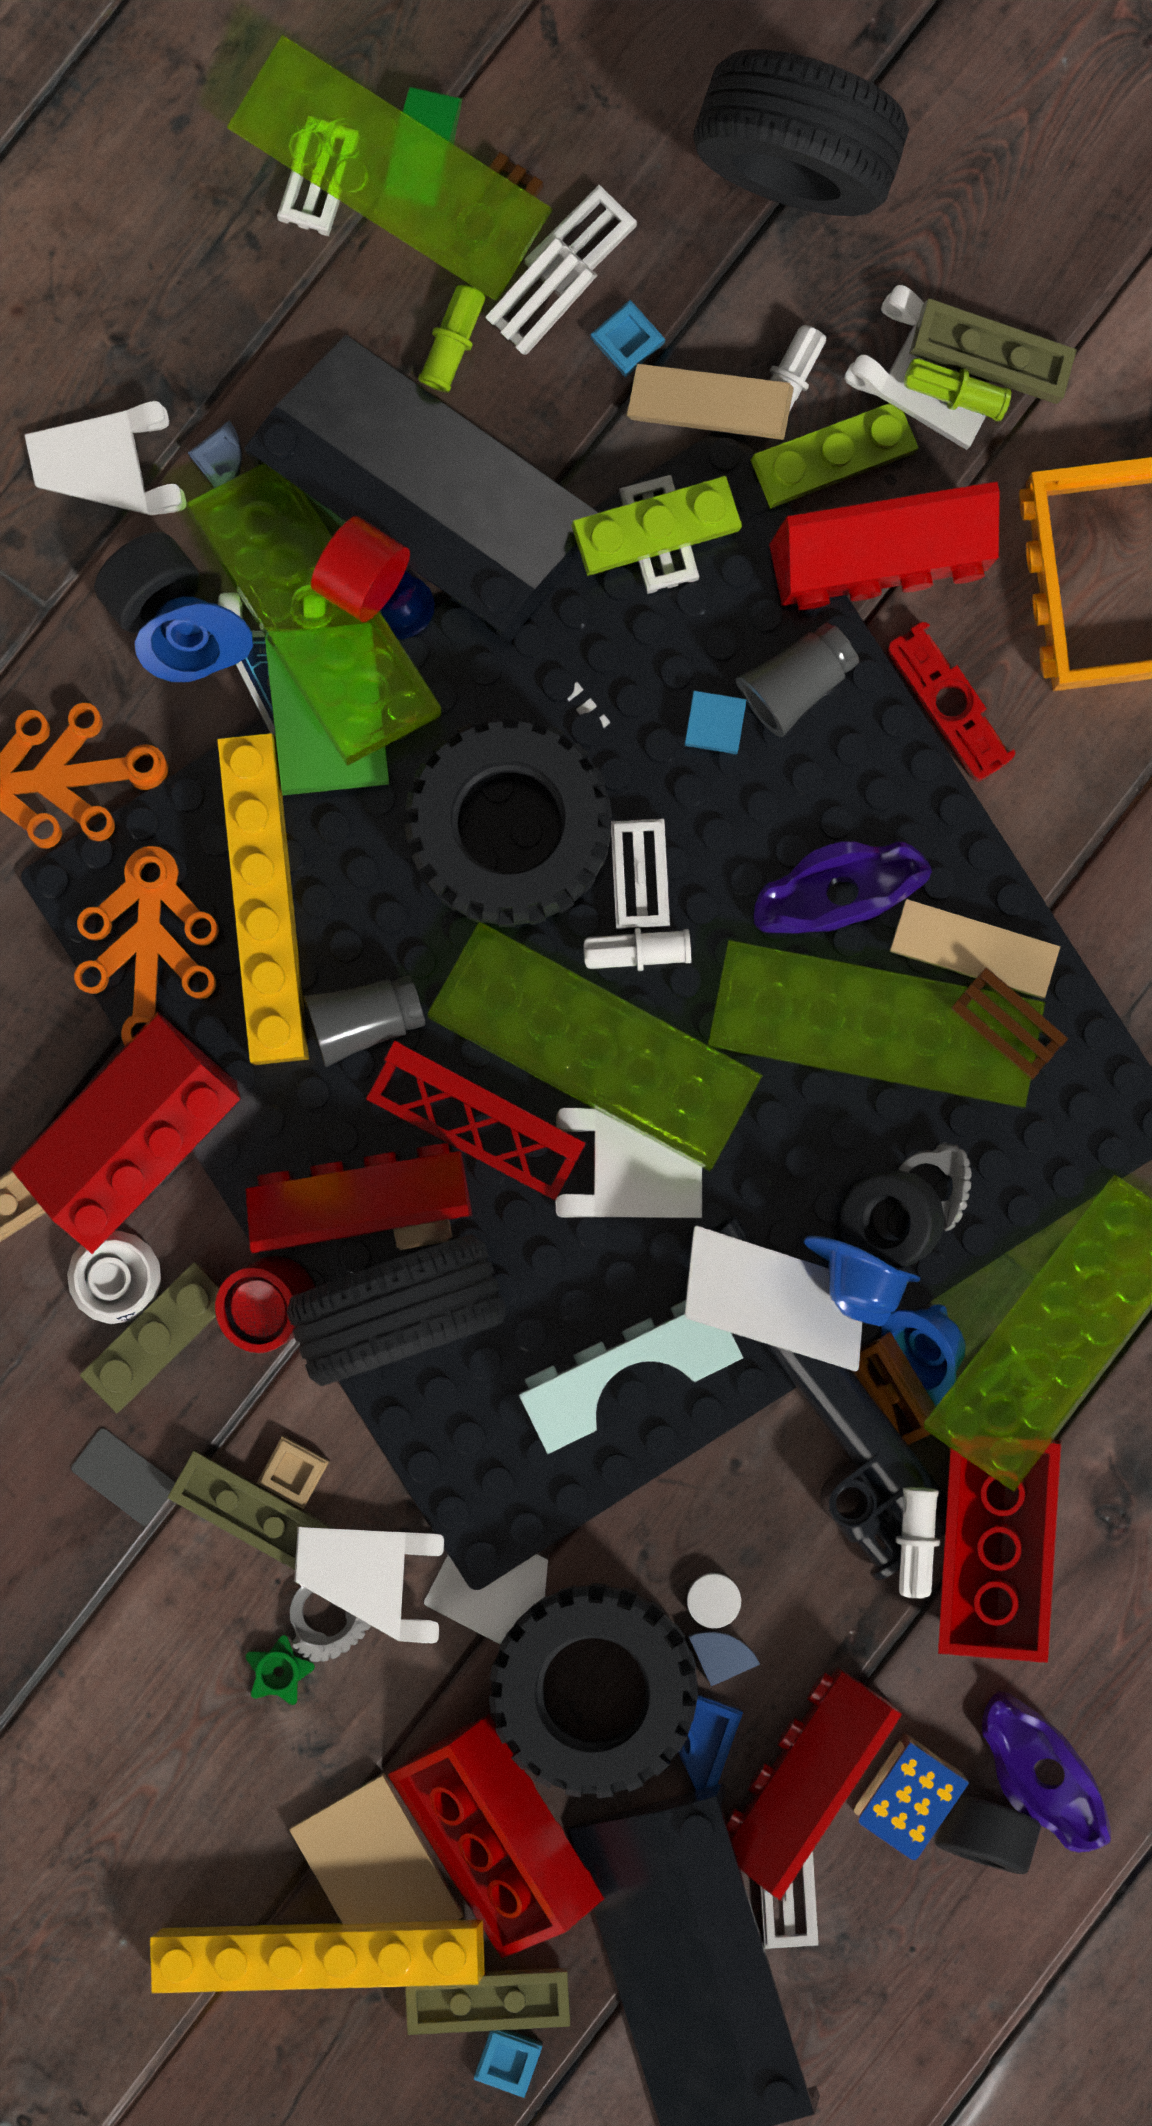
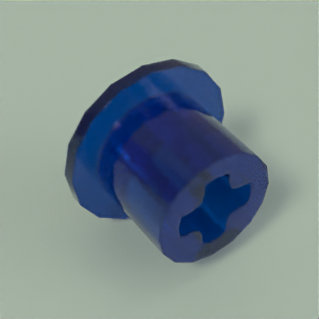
[369,570,435,639]

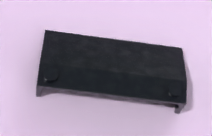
[244,335,598,645]
[569,1783,820,2126]

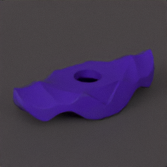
[754,842,932,933]
[982,1691,1111,1853]

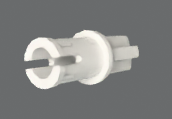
[770,325,826,412]
[583,928,691,971]
[896,1487,940,1598]

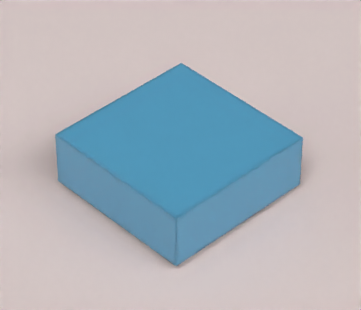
[590,300,665,378]
[685,691,747,754]
[473,2030,543,2098]

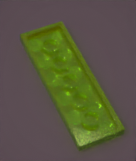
[227,35,553,301]
[186,463,441,766]
[427,922,763,1171]
[707,940,1045,1108]
[924,1174,1152,1492]

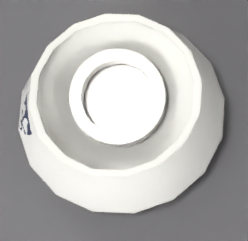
[67,1230,161,1324]

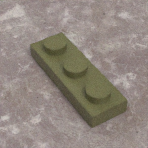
[909,298,1077,404]
[79,1262,220,1414]
[167,1450,336,1570]
[405,1967,570,2035]

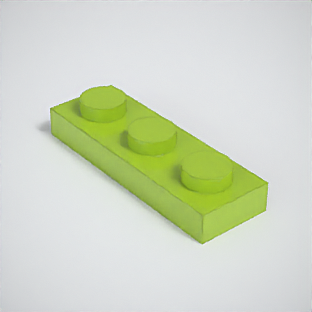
[750,403,919,509]
[571,476,742,576]

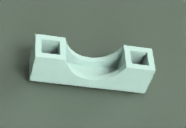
[519,1300,743,1454]

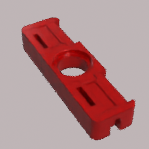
[887,622,1015,782]

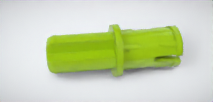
[418,285,485,393]
[904,358,1011,421]

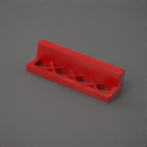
[366,1041,586,1201]

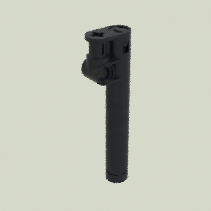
[711,1216,948,1581]

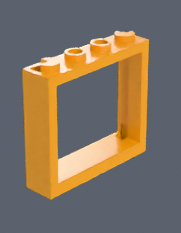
[1019,457,1152,691]

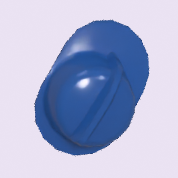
[135,597,253,682]
[804,1236,920,1326]
[881,1304,966,1421]

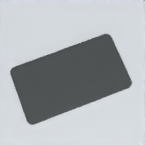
[71,1428,175,1526]

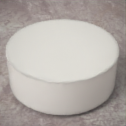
[687,1573,741,1628]

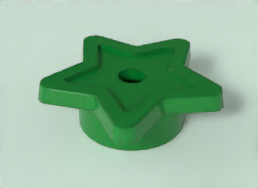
[245,1635,315,1705]

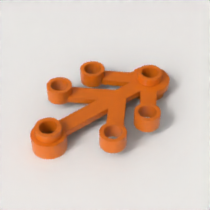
[0,703,169,848]
[74,846,219,1046]

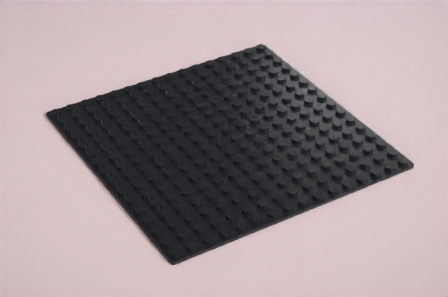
[21,431,1152,1590]

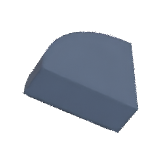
[188,421,242,498]
[689,1630,760,1686]

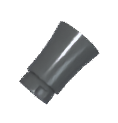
[736,622,859,738]
[303,975,425,1068]

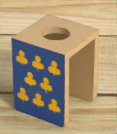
[853,1733,969,1860]

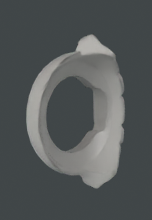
[897,1142,972,1231]
[290,1586,371,1662]

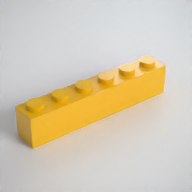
[218,733,309,1065]
[150,1919,485,1993]

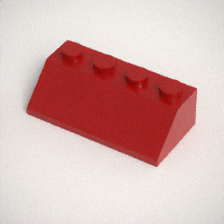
[769,481,1000,610]
[11,1012,241,1254]
[246,1143,472,1253]
[938,1435,1062,1663]
[725,1667,902,1900]
[388,1714,604,1958]

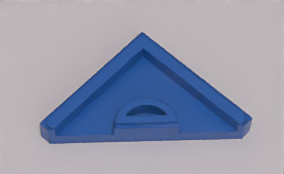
[678,1694,743,1791]

